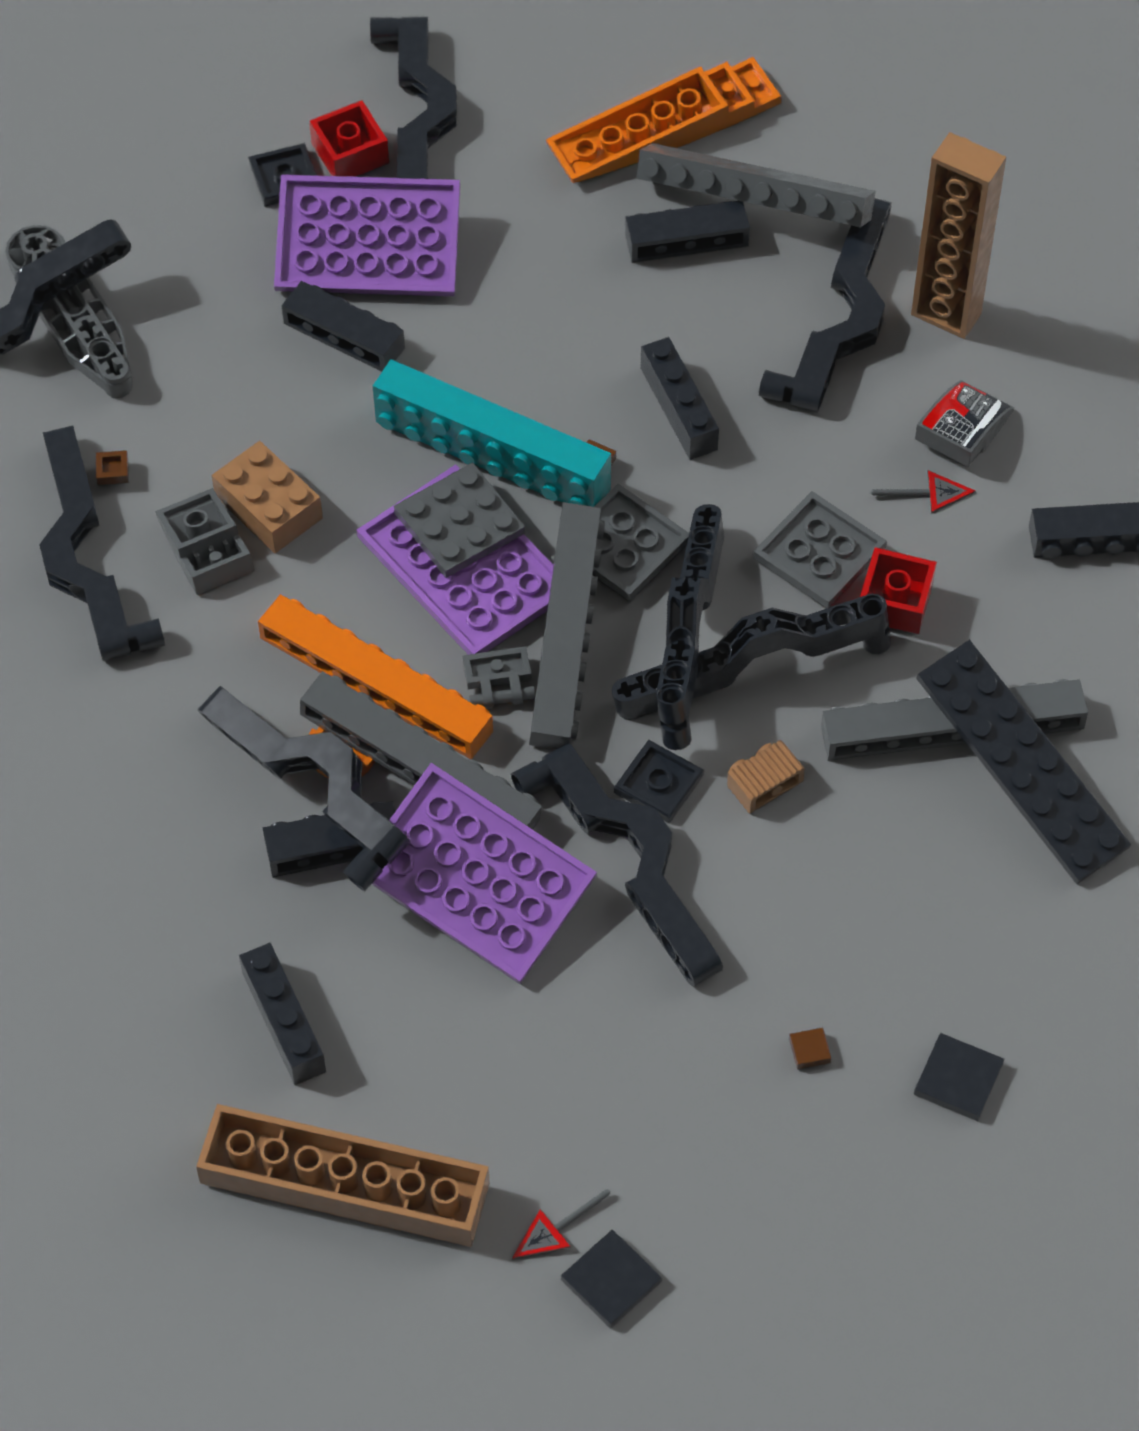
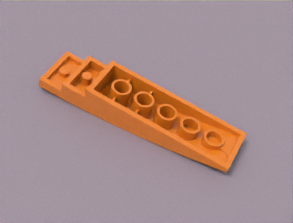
[546,57,781,183]

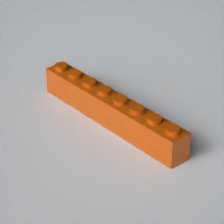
[258,594,493,759]

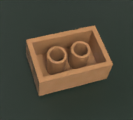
[211,440,323,553]

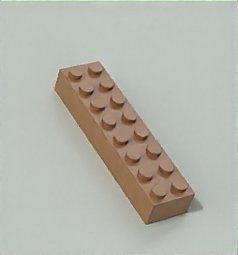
[911,132,1007,339]
[196,1104,490,1247]

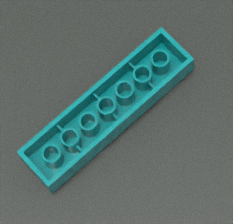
[372,359,611,507]

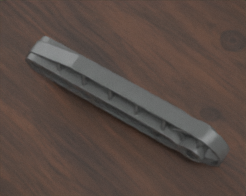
[5,225,132,398]

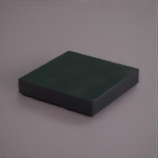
[248,143,317,207]
[614,739,704,824]
[914,1033,1004,1121]
[561,1229,662,1329]

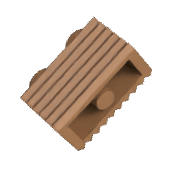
[727,740,805,814]

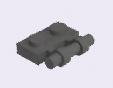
[462,646,535,709]

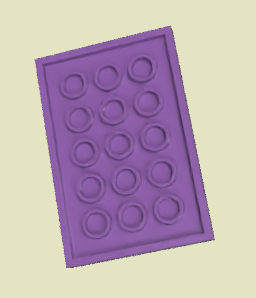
[274,175,461,296]
[357,464,554,655]
[371,763,597,984]

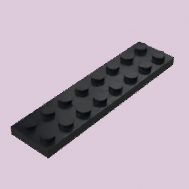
[916,639,1131,884]

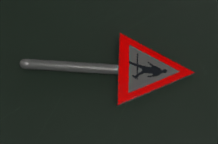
[870,470,976,513]
[512,1189,611,1259]

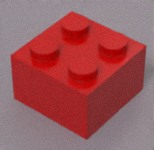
[309,100,389,177]
[860,547,937,634]

